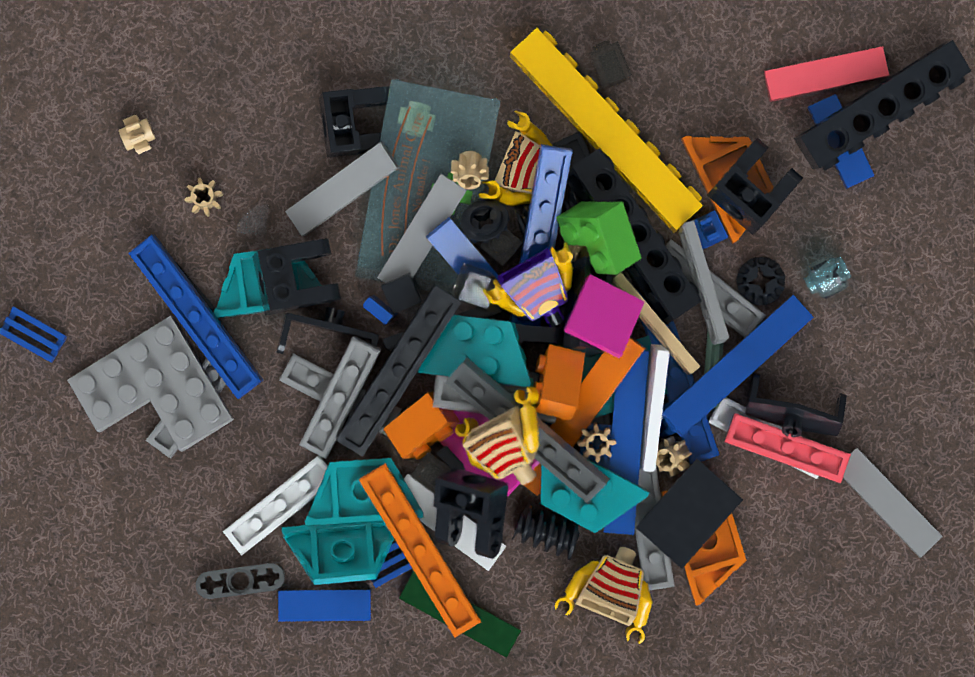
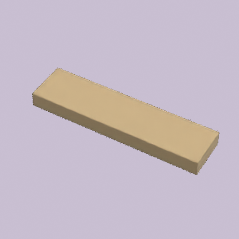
[612,272,701,375]

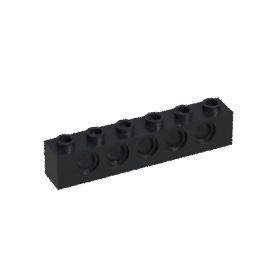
[794,40,971,171]
[567,148,702,325]

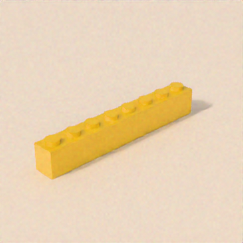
[510,28,703,233]

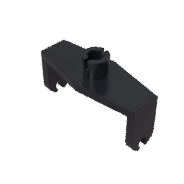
[276,307,379,354]
[745,373,847,437]

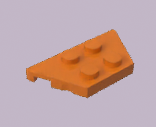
[681,136,774,244]
[661,491,747,606]

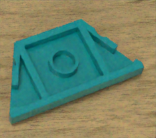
[214,250,331,319]
[418,315,534,387]
[541,455,650,533]
[305,458,424,526]
[282,520,394,585]

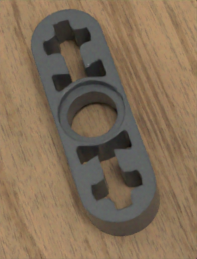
[196,563,285,599]

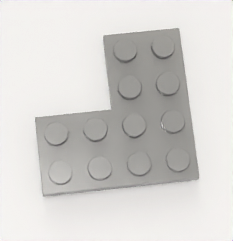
[67,316,234,452]

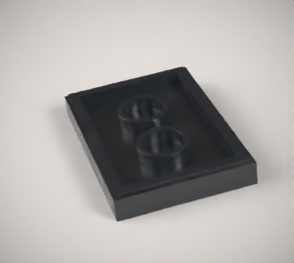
[635,459,743,569]

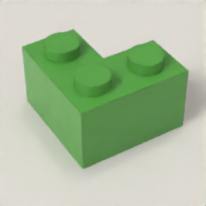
[556,201,641,275]

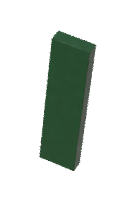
[399,571,521,658]

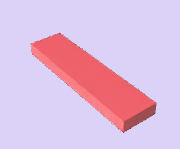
[764,46,890,102]
[724,413,851,483]

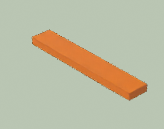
[523,337,646,496]
[359,463,481,638]

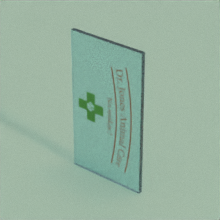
[355,79,501,298]

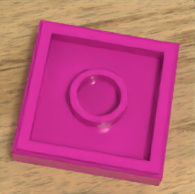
[564,274,645,358]

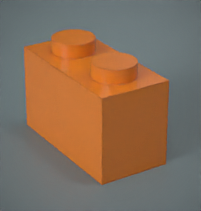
[534,344,585,420]
[383,392,460,460]

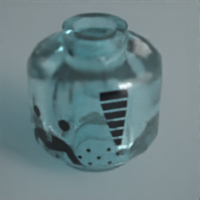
[803,254,851,299]

